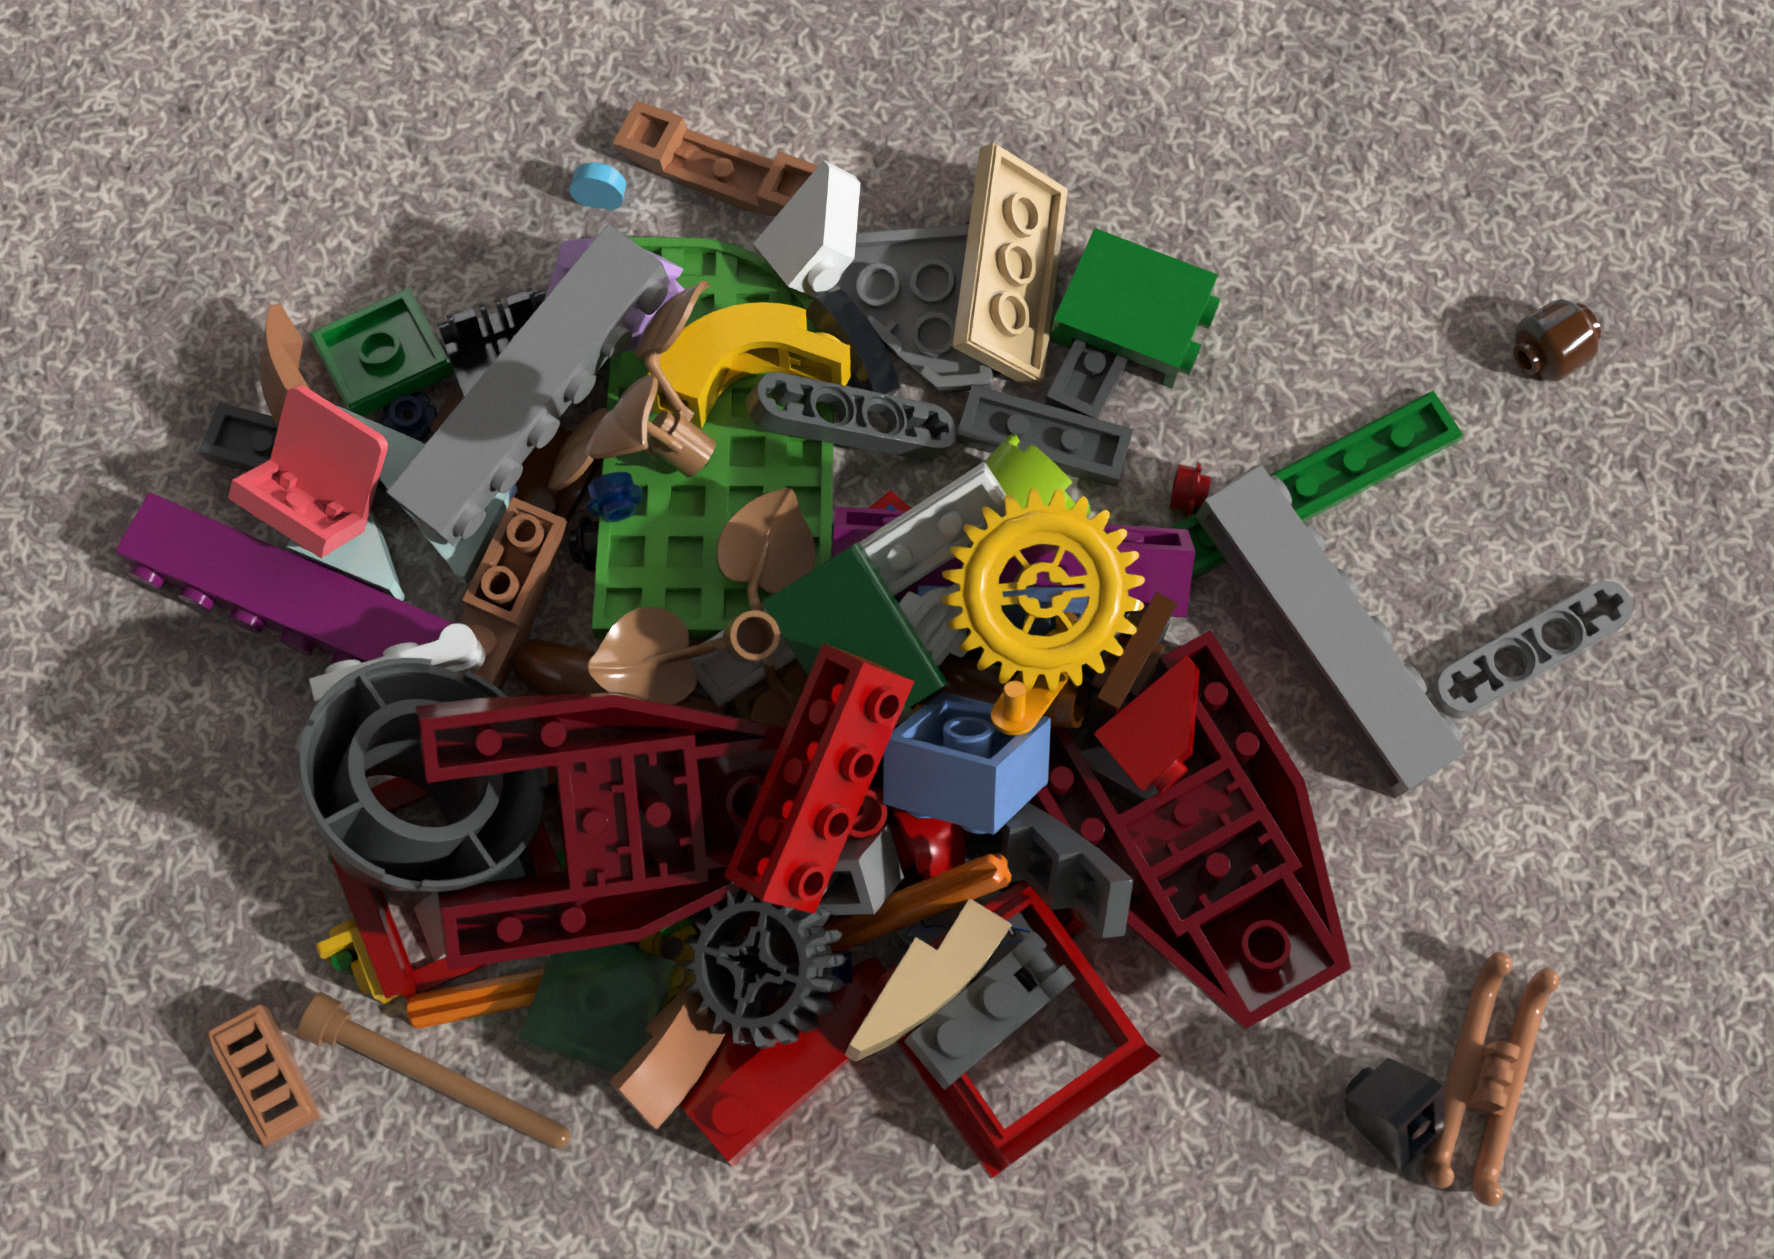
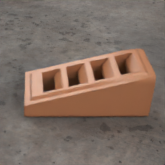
[206,1005,322,1147]

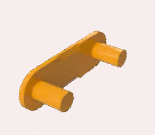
[991,612,1078,736]

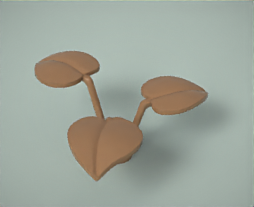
[548,280,716,494]
[587,488,815,727]

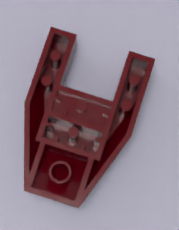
[1034,630,1352,1030]
[416,693,787,970]

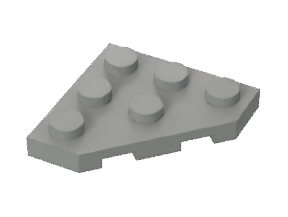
[826,224,994,393]

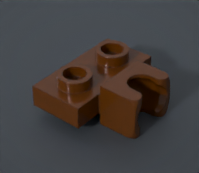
[1090,592,1178,717]

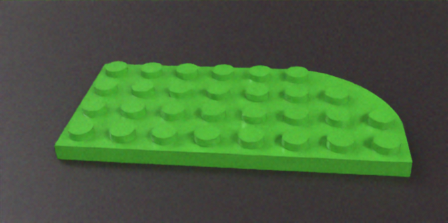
[592,237,834,640]

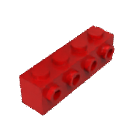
[724,643,914,914]

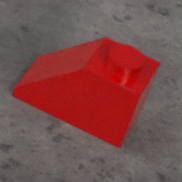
[1093,655,1200,793]

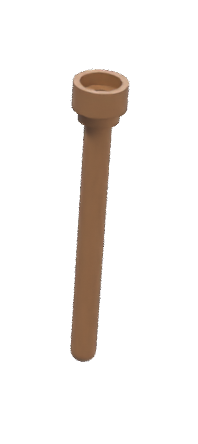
[297,992,571,1149]

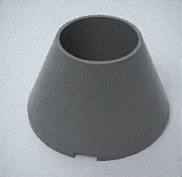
[297,658,548,892]

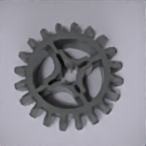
[681,890,847,1048]

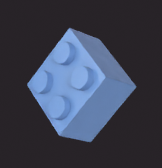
[883,692,1051,835]

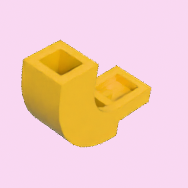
[648,302,851,429]

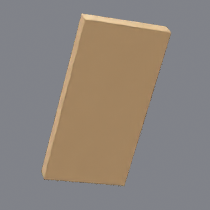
[952,142,1068,387]

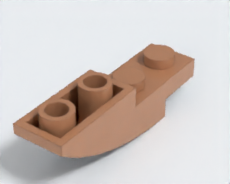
[459,497,567,688]

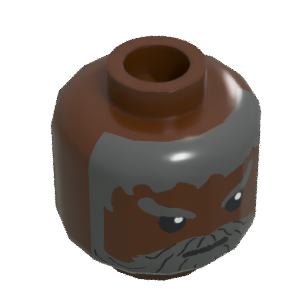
[1513,299,1601,382]

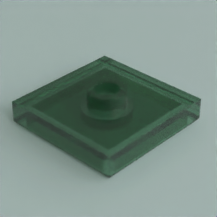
[518,943,679,1074]

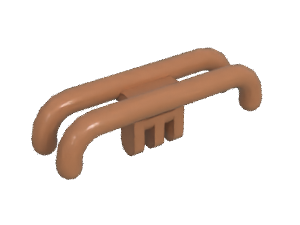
[1425,952,1560,1206]

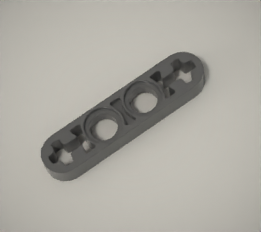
[746,373,957,461]

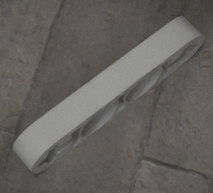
[1433,581,1633,718]

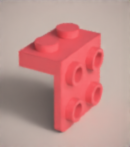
[228,385,388,558]

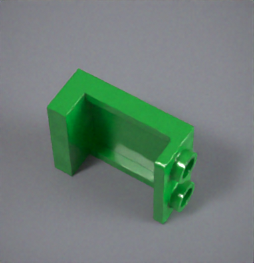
[1050,228,1221,389]

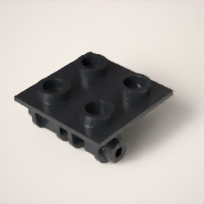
[437,287,546,397]

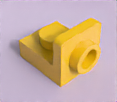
[315,919,403,1005]

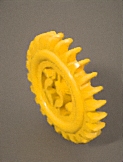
[941,488,1145,692]

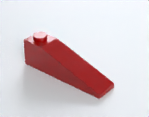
[679,957,887,1167]

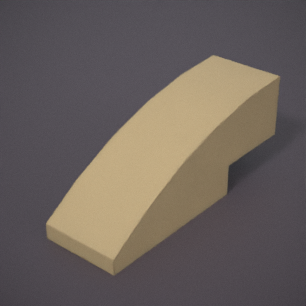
[845,898,1012,1062]

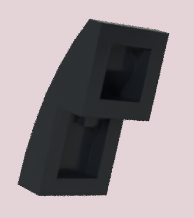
[806,288,900,395]

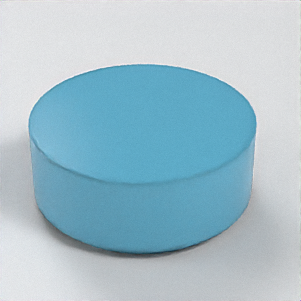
[569,162,626,210]

